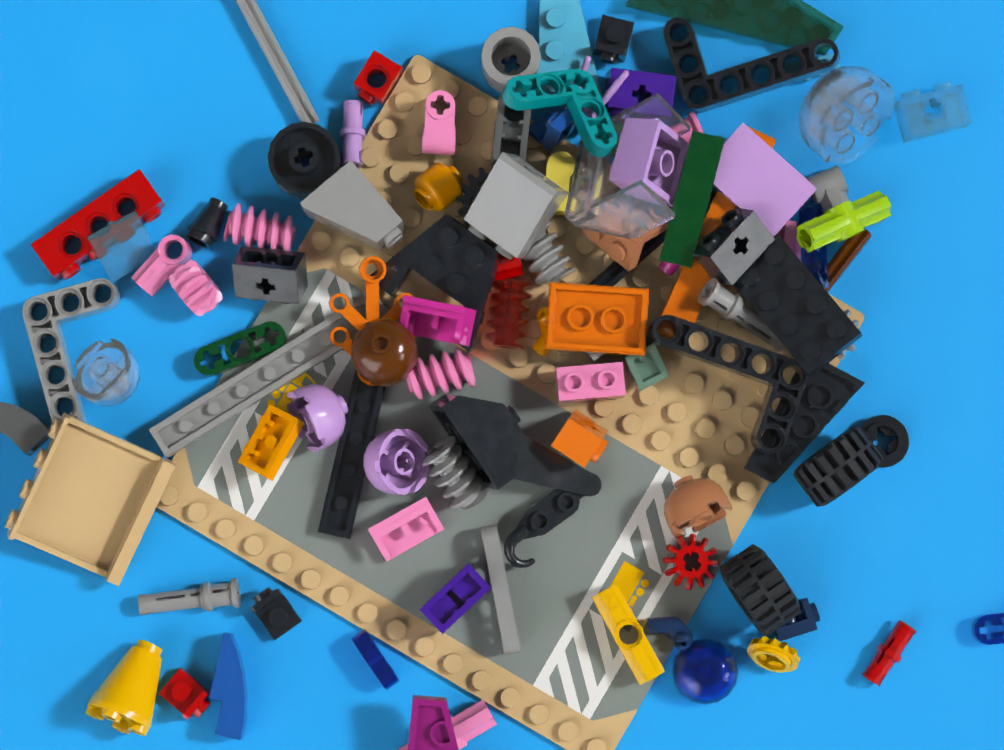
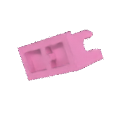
[368,497,444,562]

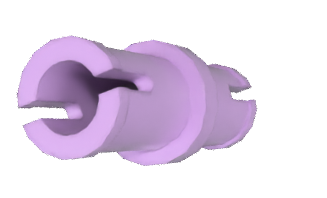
[340,100,366,168]

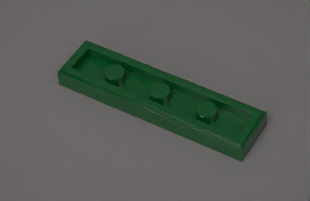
[659,131,725,268]

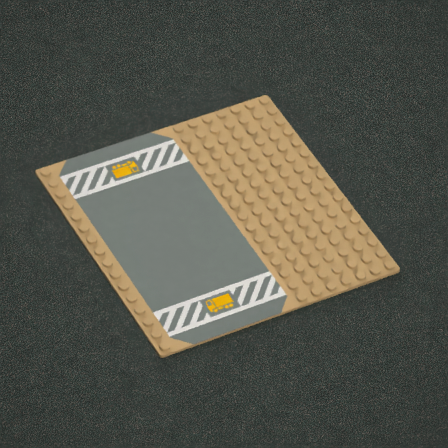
[157,55,864,750]

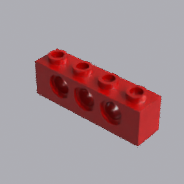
[31,169,166,280]

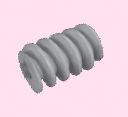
[523,221,576,285]
[421,436,489,510]

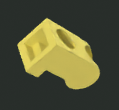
[546,151,577,216]

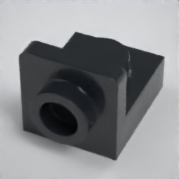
[593,15,634,65]
[251,587,302,640]

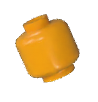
[413,162,463,212]

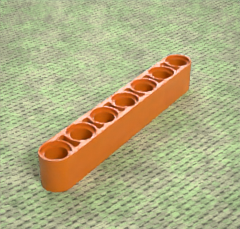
[657,126,776,338]

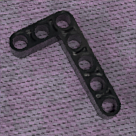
[663,17,840,113]
[648,315,808,454]

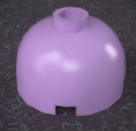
[287,384,348,453]
[363,429,430,495]

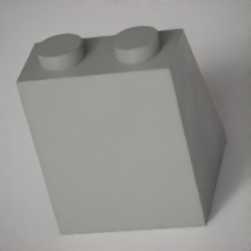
[464,152,569,260]
[300,160,405,250]

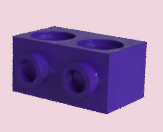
[419,563,491,634]

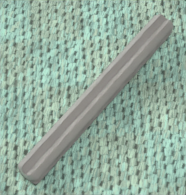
[235,0,319,124]

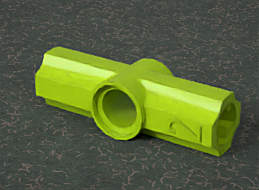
[796,191,892,253]

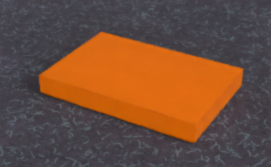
[545,282,649,356]

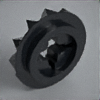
[861,415,909,468]

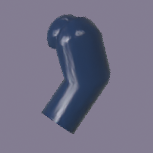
[647,616,693,650]

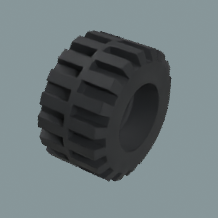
[793,426,884,507]
[720,544,801,636]

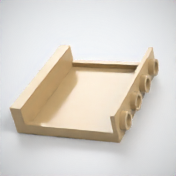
[4,413,176,586]

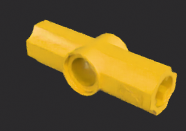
[591,583,665,685]

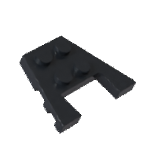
[370,214,501,352]

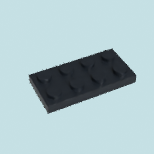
[733,234,863,377]

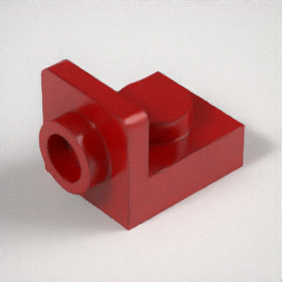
[158,668,211,720]

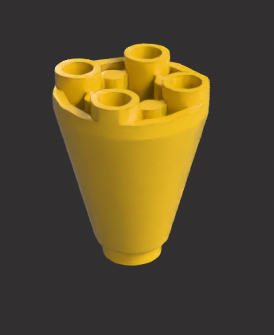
[85,640,163,736]

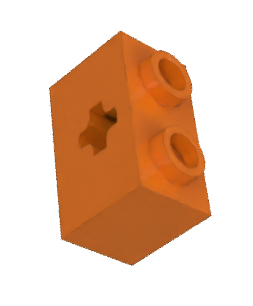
[551,409,608,468]

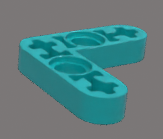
[502,69,618,157]

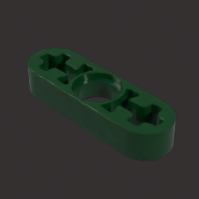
[194,321,287,377]

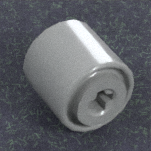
[481,27,541,93]

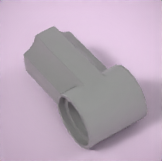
[806,165,849,215]

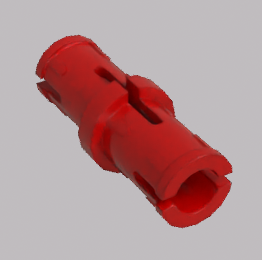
[862,620,916,687]

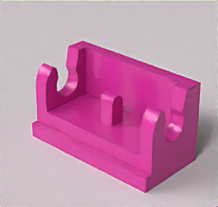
[400,295,476,346]

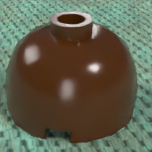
[351,318,417,386]

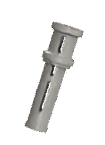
[698,278,784,351]
[138,578,241,616]

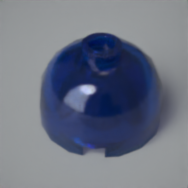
[671,638,739,705]

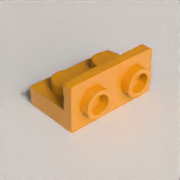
[238,404,305,481]

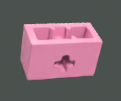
[555,362,626,403]

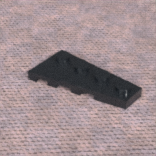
[744,363,865,484]

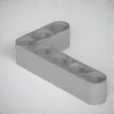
[22,278,120,423]

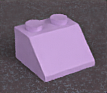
[609,118,689,207]

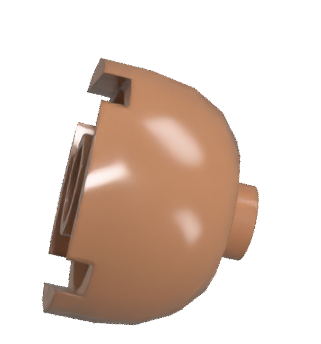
[664,475,733,537]

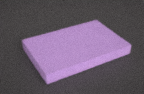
[713,123,817,237]

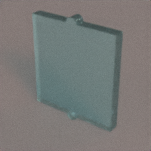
[87,211,156,282]

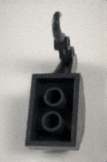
[428,394,602,568]

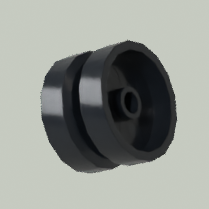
[267,122,343,200]

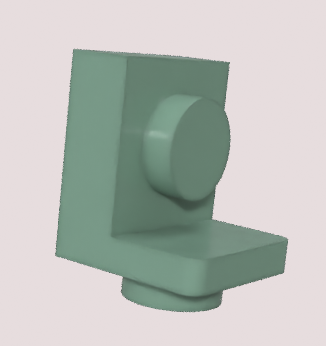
[620,334,669,391]

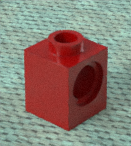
[354,50,403,106]

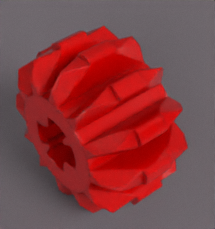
[662,534,719,590]

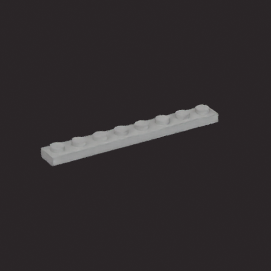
[149,295,387,458]

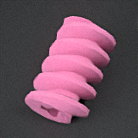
[223,203,296,251]
[406,348,476,400]

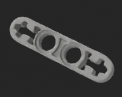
[480,524,521,655]

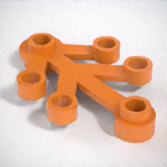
[328,256,416,386]

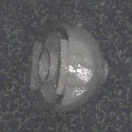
[72,339,140,406]

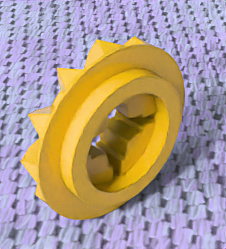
[747,636,800,673]

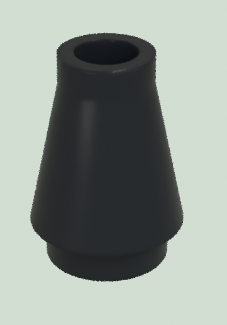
[187,197,228,249]

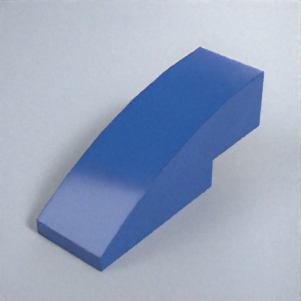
[209,632,248,740]

